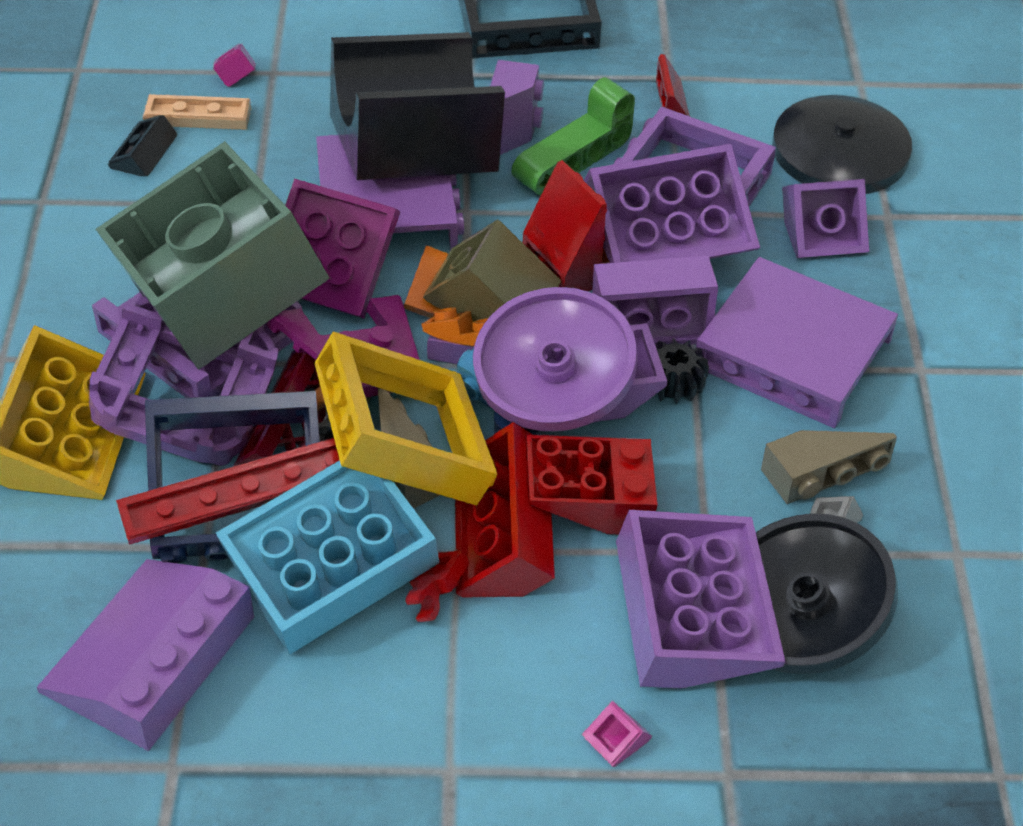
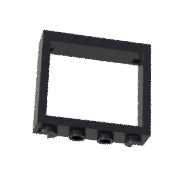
[459,0,601,59]

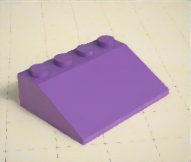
[584,144,760,263]
[616,510,785,688]
[36,559,254,751]

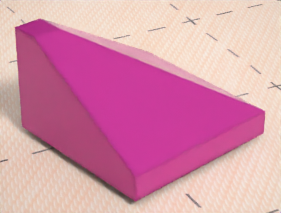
[582,701,653,767]

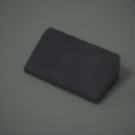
[108,115,177,177]

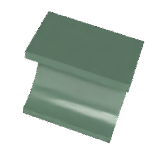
[96,141,329,370]

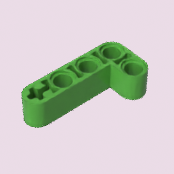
[511,77,635,195]

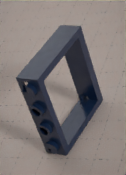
[145,391,320,563]

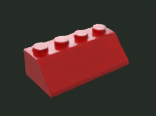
[455,422,555,598]

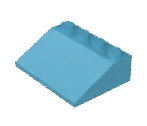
[216,461,440,655]

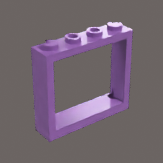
[614,107,776,206]

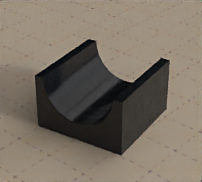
[330,32,505,180]

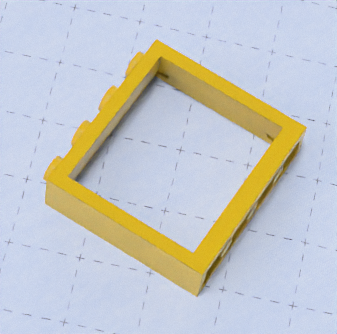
[315,331,497,505]

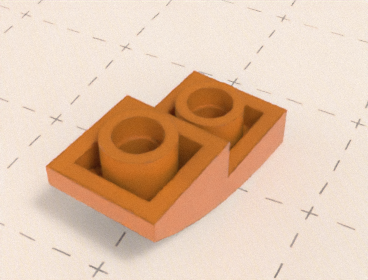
[403,245,448,319]
[422,307,488,346]

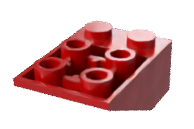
[522,160,607,292]
[526,435,658,535]

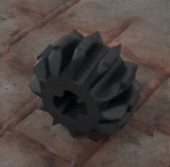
[656,338,709,405]

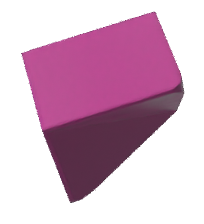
[213,43,256,87]

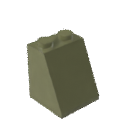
[423,219,561,322]

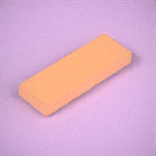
[143,94,251,130]

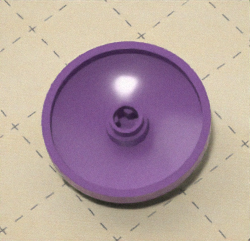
[473,287,637,431]

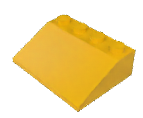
[0,325,146,500]

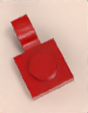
[405,550,470,622]

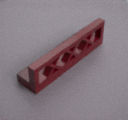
[233,350,326,467]

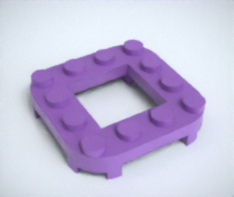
[89,297,278,466]

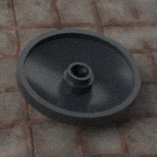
[772,95,912,194]
[756,514,898,674]

